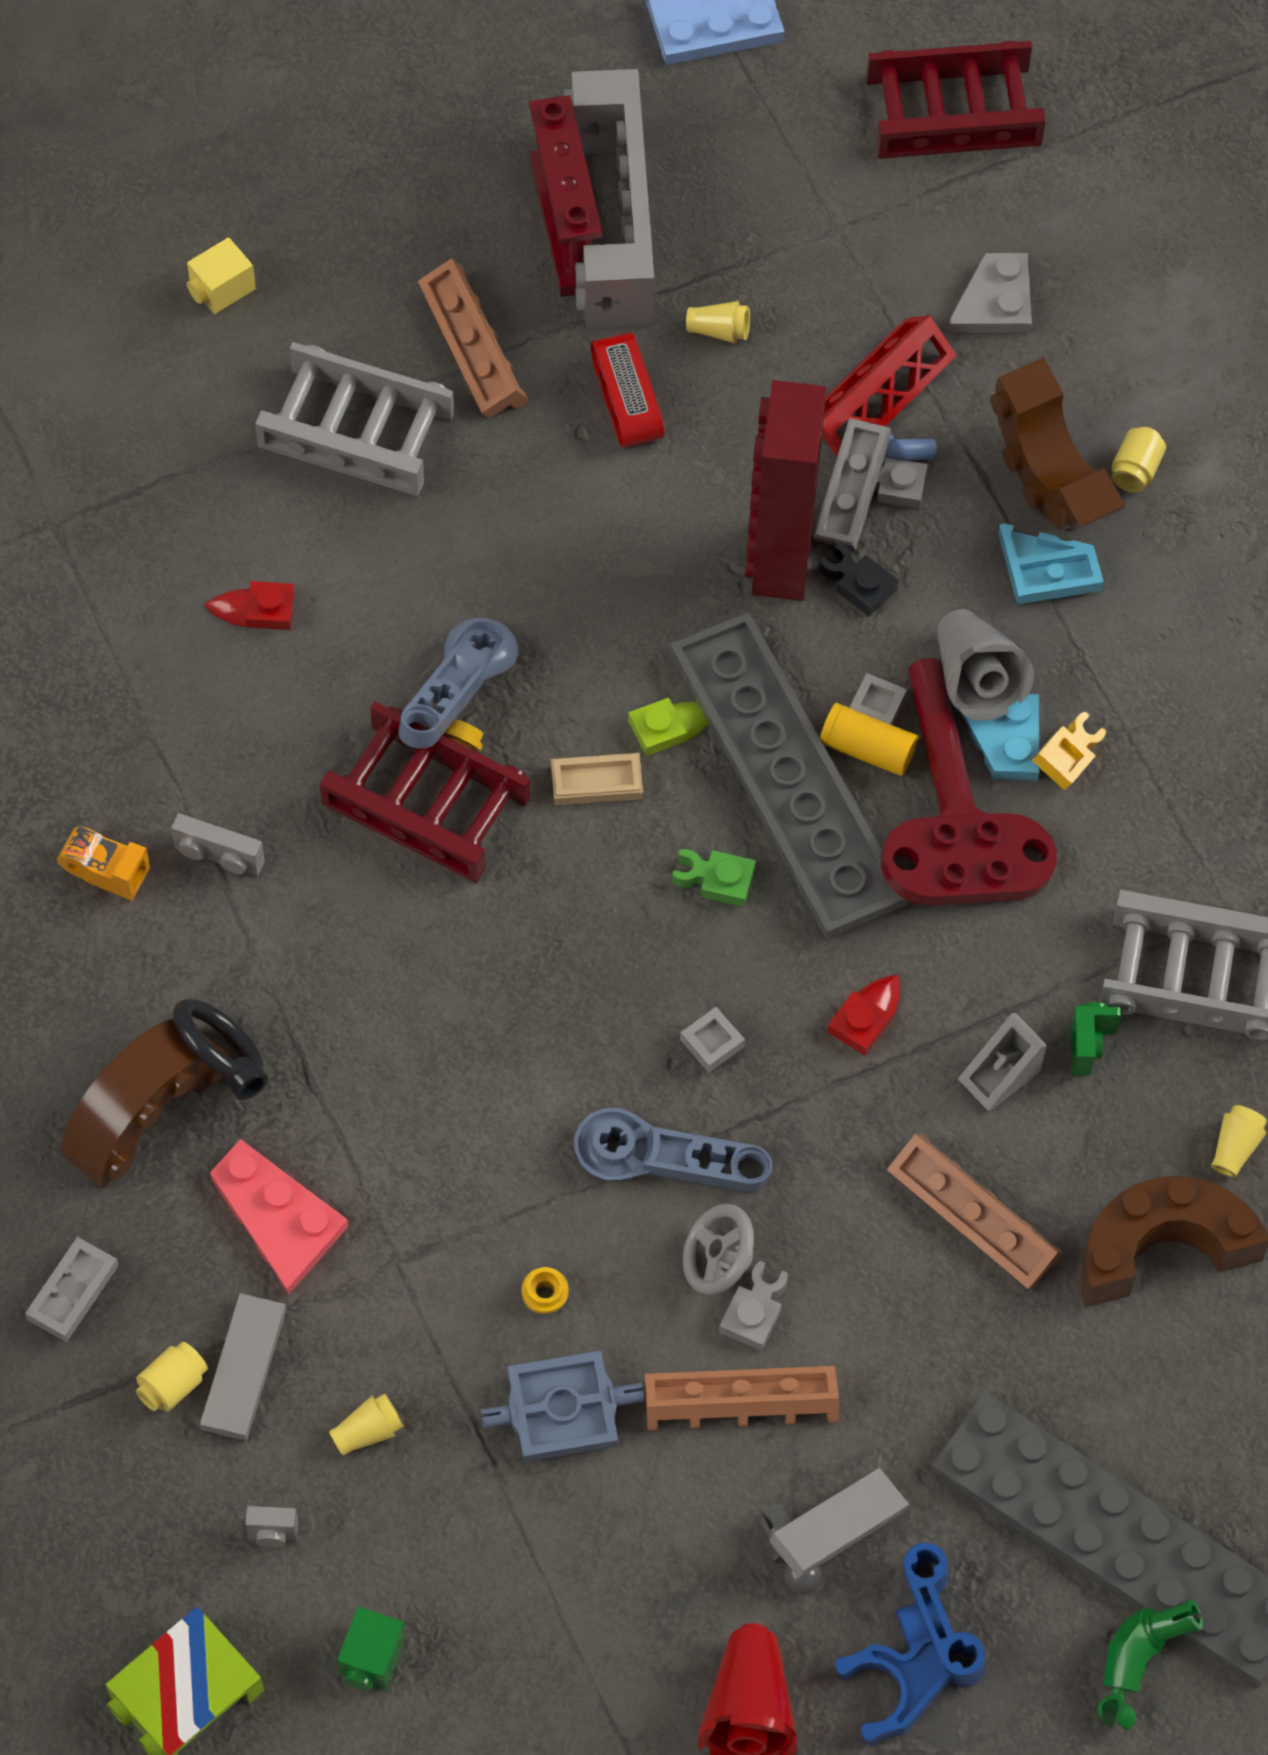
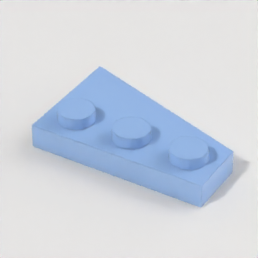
[646,0,785,65]

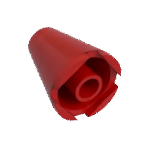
[697,1623,797,1755]

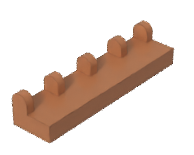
[418,258,529,418]
[887,1134,1064,1289]
[645,1366,839,1431]

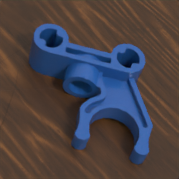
[835,1542,986,1746]

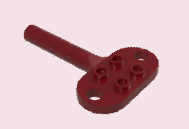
[880,658,1057,906]

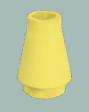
[686,301,750,344]
[1211,1105,1267,1178]
[329,1393,404,1456]

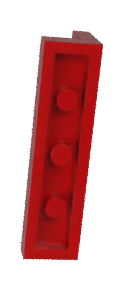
[822,315,957,457]

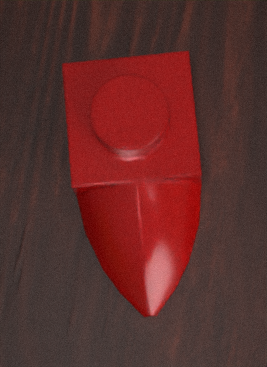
[205,581,295,630]
[827,974,900,1056]

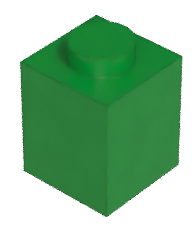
[337,1607,406,1691]

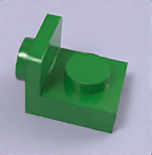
[1070,1002,1121,1076]

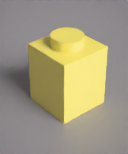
[187,237,256,314]

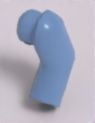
[883,434,937,462]

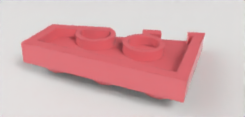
[210,1139,349,1295]

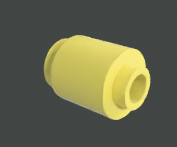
[1111,427,1166,493]
[136,1342,208,1412]

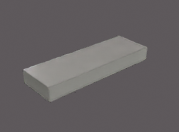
[813,418,892,551]
[200,1293,286,1441]
[769,1468,910,1578]

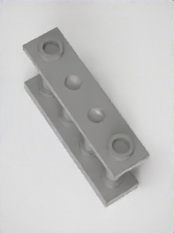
[255,342,454,496]
[1099,890,1268,1041]

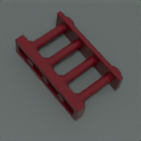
[866,41,1046,159]
[529,95,603,297]
[320,702,530,883]

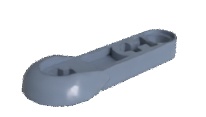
[399,618,519,748]
[574,1108,772,1192]

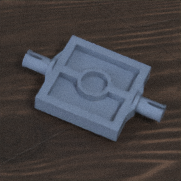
[480,1351,644,1463]

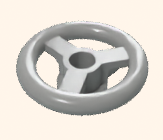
[683,1204,754,1295]

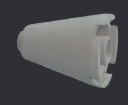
[937,609,1034,721]

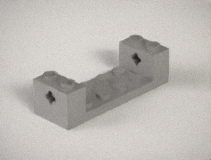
[564,69,654,329]

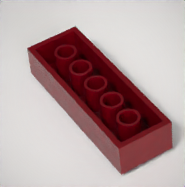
[745,380,827,601]

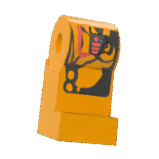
[57,827,150,901]

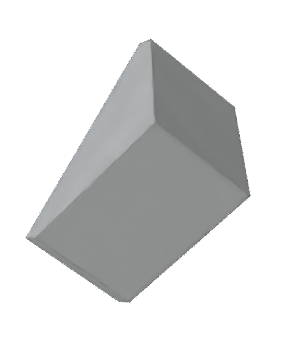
[958,1013,1047,1111]

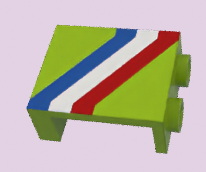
[106,1607,264,1755]

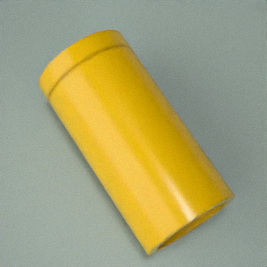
[820,702,919,777]

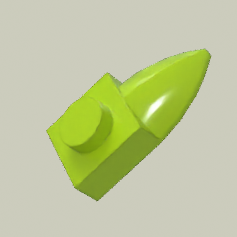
[628,697,709,756]

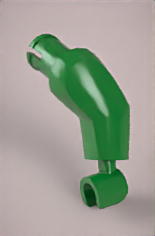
[1098,1599,1203,1730]

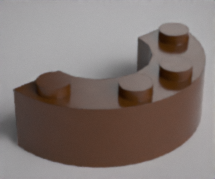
[990,357,1125,532]
[61,1019,230,1189]
[1080,1176,1268,1308]

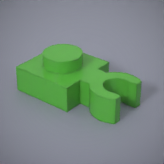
[672,849,756,907]

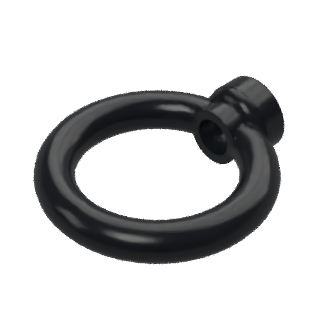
[173,999,268,1100]

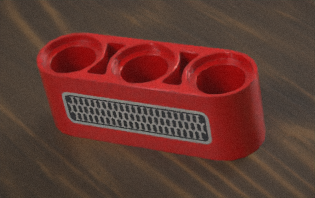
[590,332,664,448]

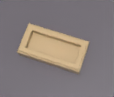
[551,753,643,806]

